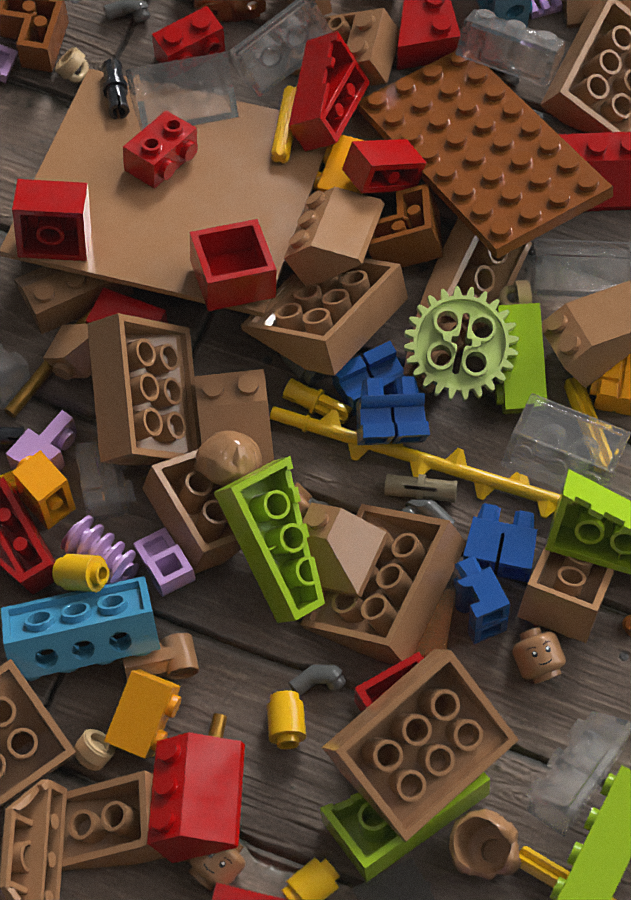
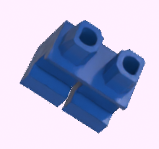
[332,341,406,416]
[356,376,430,445]
[463,503,538,582]
[453,556,510,644]

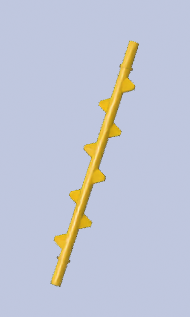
[270,406,560,519]

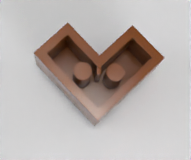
[0,0,69,73]
[368,183,443,268]

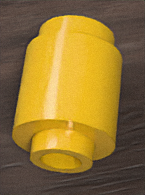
[52,554,109,592]
[267,690,306,749]
[281,858,340,900]

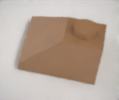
[303,503,389,598]

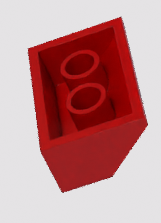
[558,132,631,211]
[147,732,245,863]

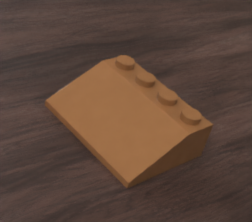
[540,0,631,133]
[241,258,408,376]
[87,313,201,466]
[300,504,466,665]
[322,649,519,842]
[0,659,76,809]

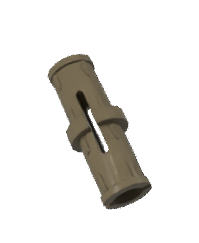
[384,474,458,503]

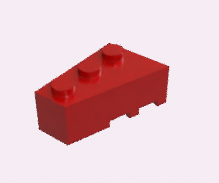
[397,0,461,70]
[288,31,370,152]
[0,477,55,595]

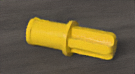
[282,378,352,424]

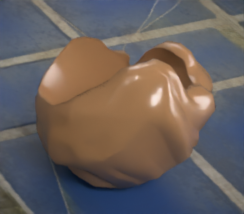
[194,431,262,486]
[449,808,522,880]

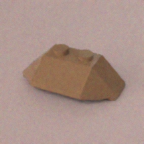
[0,779,67,900]

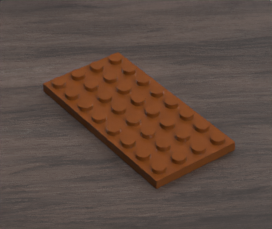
[357,46,613,259]

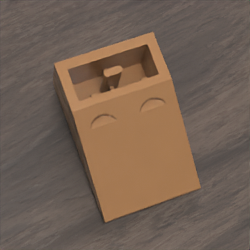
[287,8,400,86]

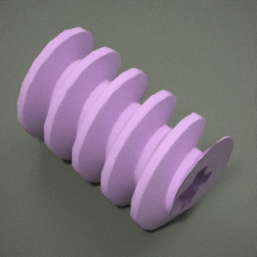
[60,515,139,584]

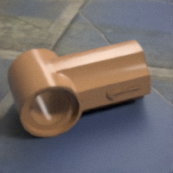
[123,633,199,681]

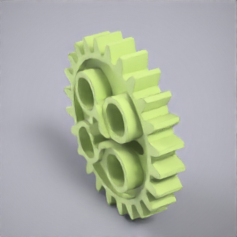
[404,286,519,402]

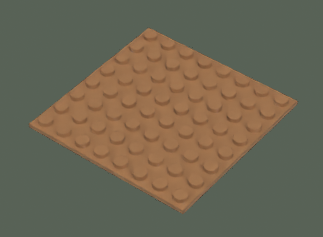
[0,68,327,317]

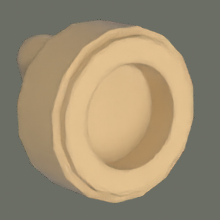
[55,47,89,83]
[499,279,532,305]
[74,729,115,771]

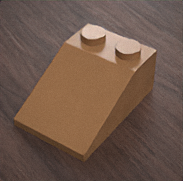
[542,280,631,388]
[194,369,274,467]
[517,545,615,643]
[62,770,165,871]

